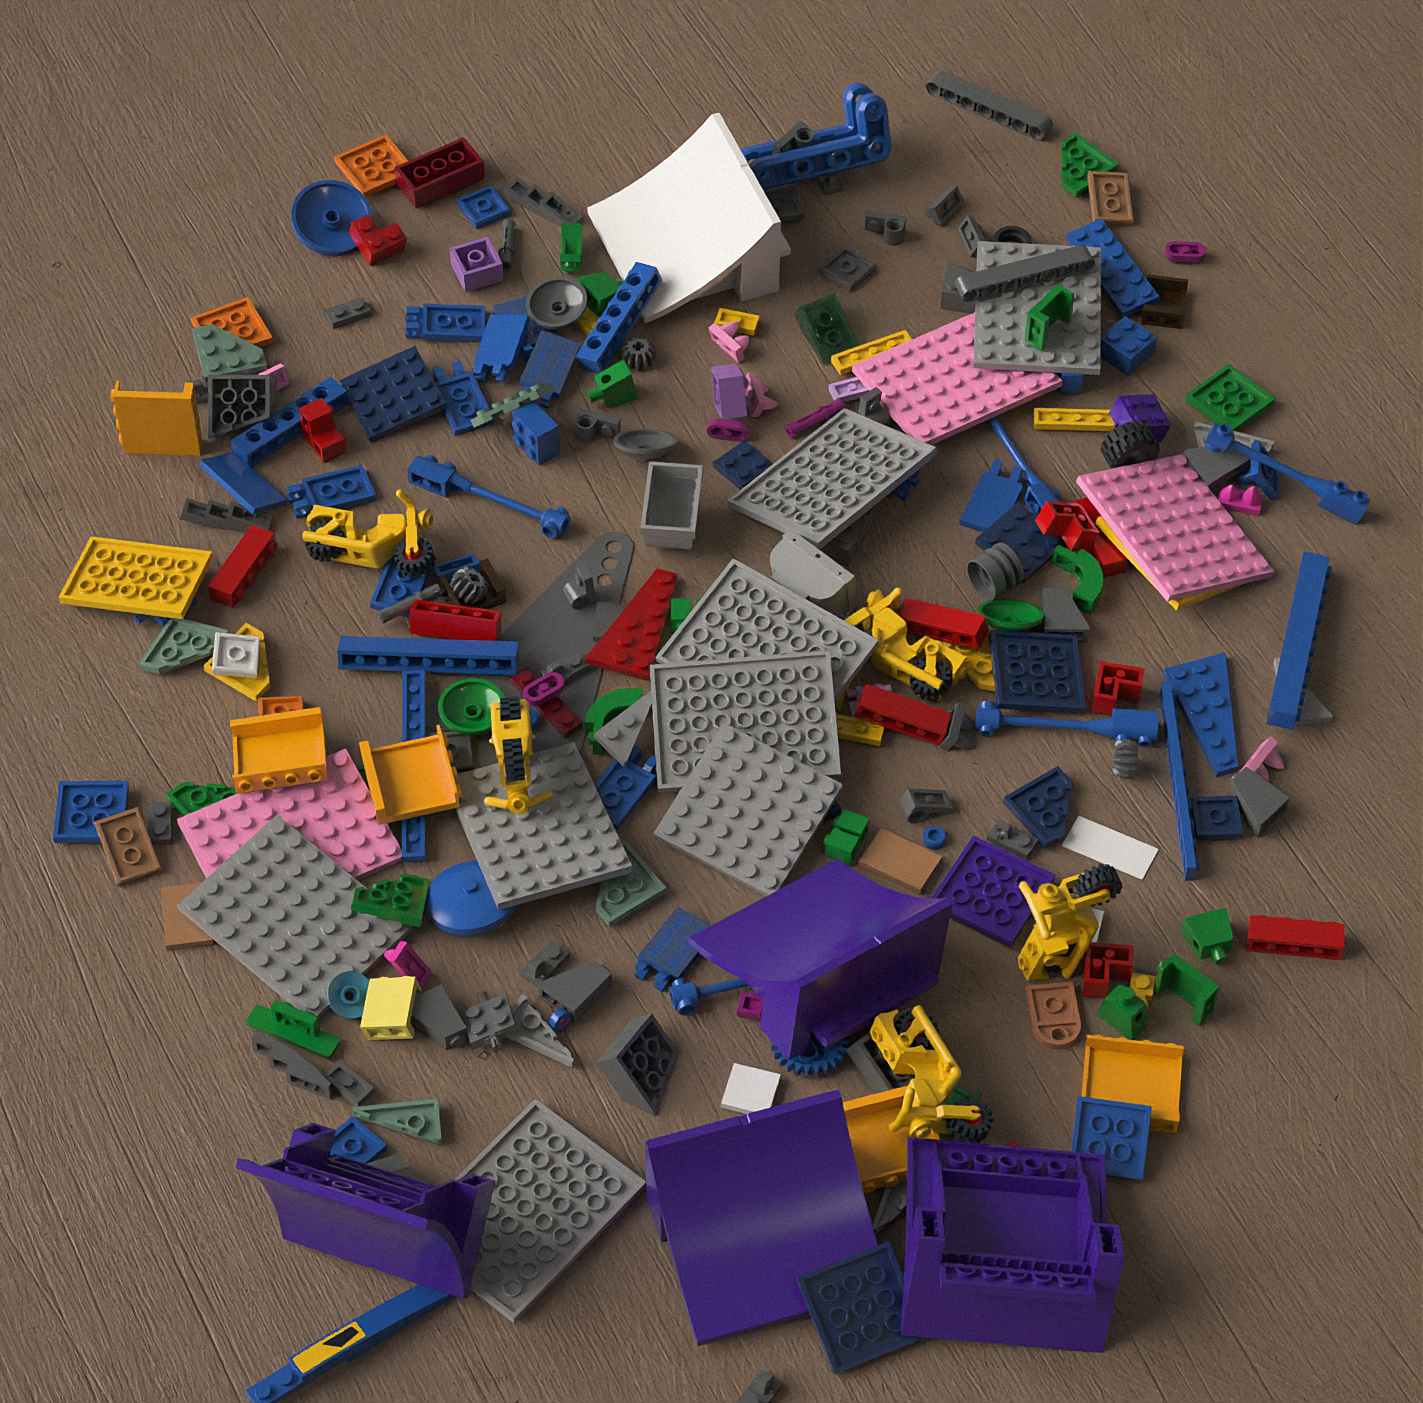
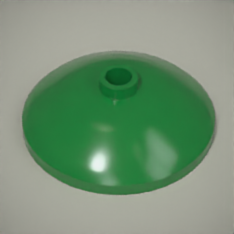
[977,599,1044,632]
[438,678,505,735]

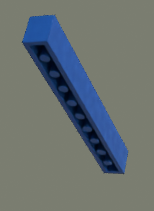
[1266,552,1332,730]

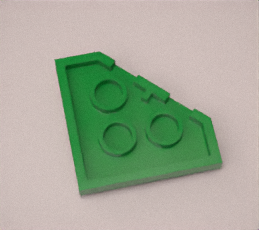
[1061,133,1119,198]
[166,782,236,816]
[350,874,430,927]

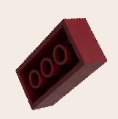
[394,137,485,209]

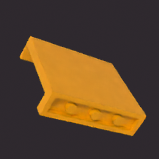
[111,380,203,456]
[230,707,328,794]
[359,725,463,825]
[1081,1034,1184,1134]
[843,1086,940,1194]

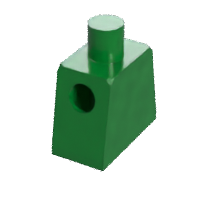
[576,272,624,316]
[586,360,638,408]
[1181,908,1233,965]
[1097,985,1147,1040]

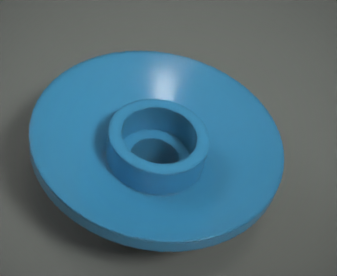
[327,971,369,1019]

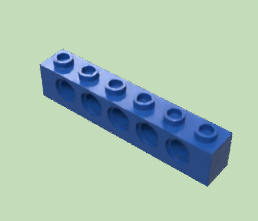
[576,262,662,373]
[231,377,349,467]

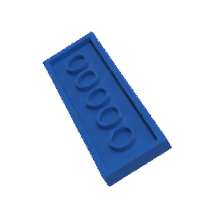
[1066,218,1160,317]

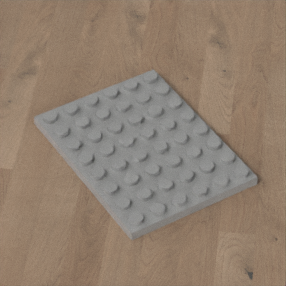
[973,241,1101,375]
[727,408,937,549]
[655,558,879,702]
[650,650,841,792]
[455,742,633,910]
[177,815,412,1019]
[454,1099,646,1323]

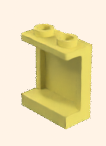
[360,976,422,1040]

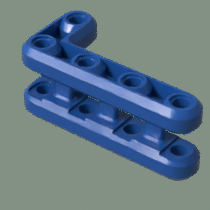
[741,83,892,190]

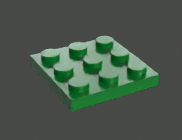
[1185,364,1275,432]

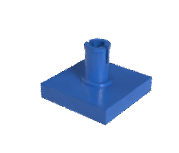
[1239,441,1279,500]

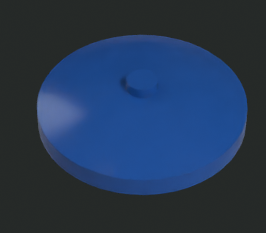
[291,180,373,256]
[425,860,518,936]

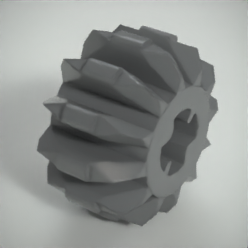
[621,335,656,371]
[450,566,489,604]
[1113,739,1138,778]

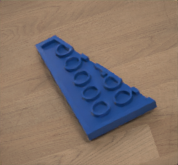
[1163,652,1238,777]

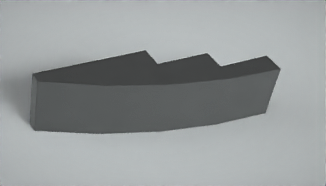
[503,177,583,226]
[180,498,273,532]
[251,1031,333,1100]

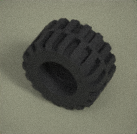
[1100,421,1160,469]

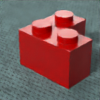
[349,214,407,266]
[299,398,347,463]
[1035,501,1100,552]
[1091,661,1145,716]
[1082,942,1134,999]

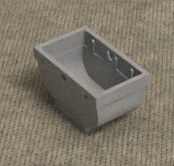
[640,462,703,550]
[770,529,858,617]

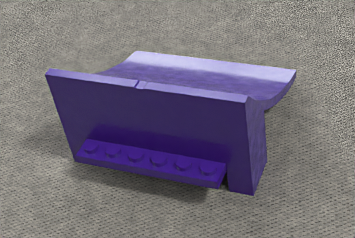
[688,858,953,1060]
[645,1089,878,1346]
[236,1123,496,1299]
[901,1137,1124,1353]

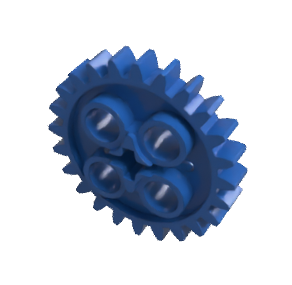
[771,1032,849,1078]

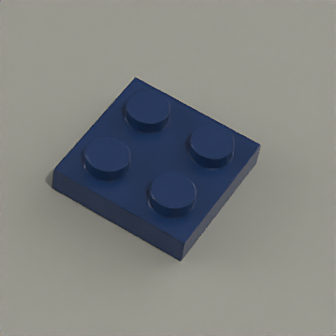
[713,440,773,490]
[1191,796,1243,840]

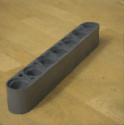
[925,70,1053,140]
[955,245,1095,303]

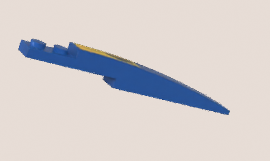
[245,1284,455,1403]

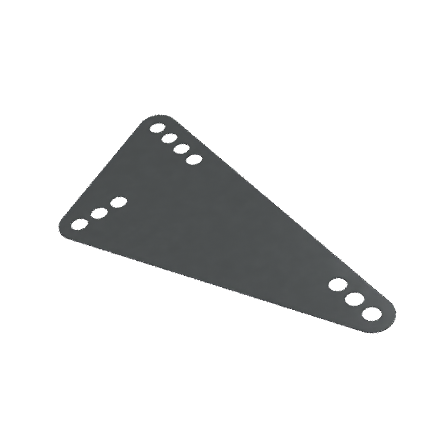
[425,532,633,774]

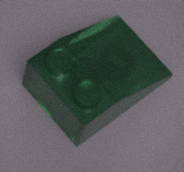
[794,293,860,364]

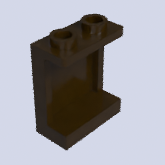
[1141,275,1188,329]
[439,558,506,609]

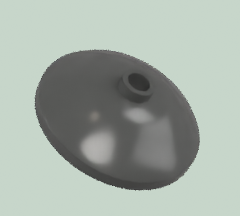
[526,276,588,329]
[614,429,678,462]

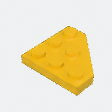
[204,623,271,702]
[943,631,995,691]

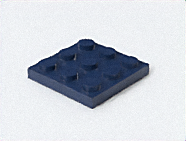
[975,502,1066,584]

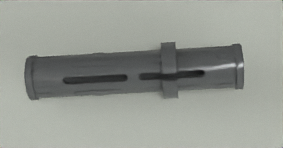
[498,219,515,271]
[377,583,443,624]

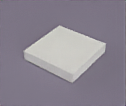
[212,632,260,678]
[721,1063,781,1114]

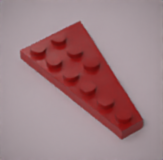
[584,568,678,681]

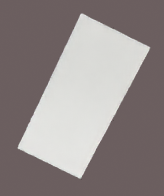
[1062,816,1159,879]

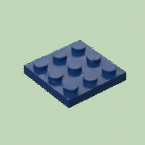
[53,781,129,843]
[1071,1096,1152,1180]

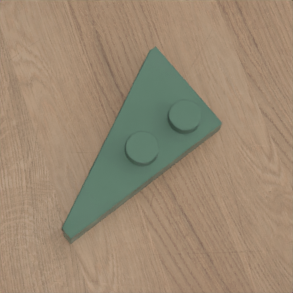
[353,1098,442,1144]

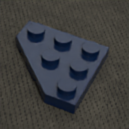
[1003,766,1072,849]

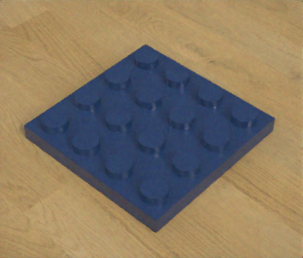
[339,346,448,443]
[989,630,1086,714]
[795,1241,926,1375]

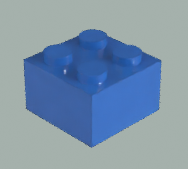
[1100,316,1157,376]
[512,400,560,465]

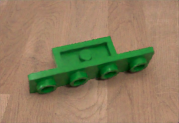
[246,1000,340,1059]

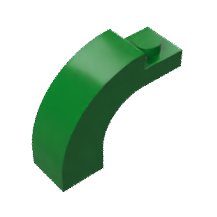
[560,223,582,271]
[1052,545,1103,615]
[585,688,642,755]

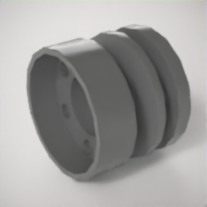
[966,543,1024,600]

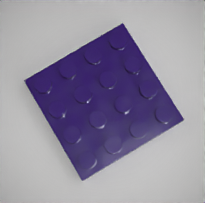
[932,835,1055,947]

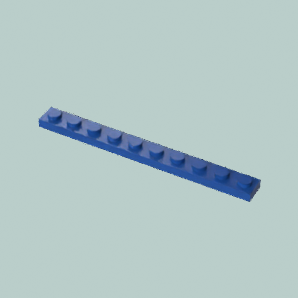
[402,670,426,862]
[1159,681,1200,881]

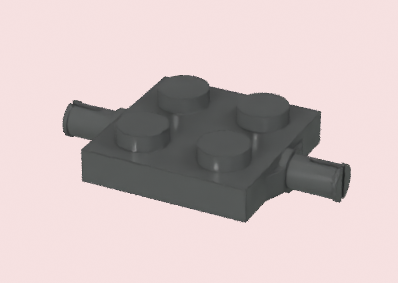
[461,991,518,1053]

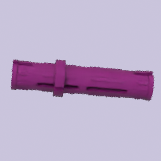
[785,399,845,438]

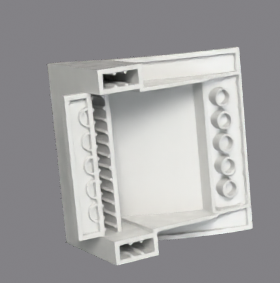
[588,113,791,324]

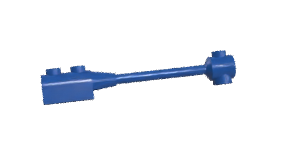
[982,414,1060,517]
[1205,423,1370,525]
[407,455,571,539]
[975,701,1158,747]
[669,978,749,1016]

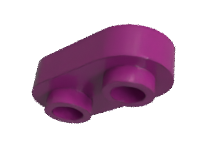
[1165,241,1206,263]
[706,418,750,442]
[523,672,564,706]

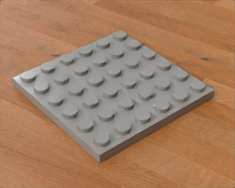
[653,722,843,896]

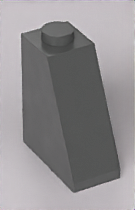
[1184,441,1251,490]
[1041,587,1090,643]
[1229,767,1289,838]
[538,960,612,1023]
[410,985,468,1050]

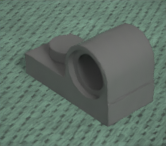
[773,121,814,155]
[865,210,907,246]
[858,387,890,426]
[575,408,621,443]
[563,561,596,610]
[900,788,953,824]

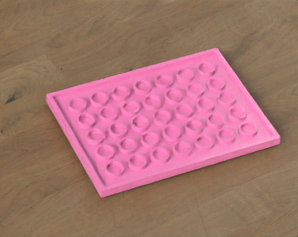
[852,312,1062,445]
[1076,454,1274,602]
[177,748,402,880]

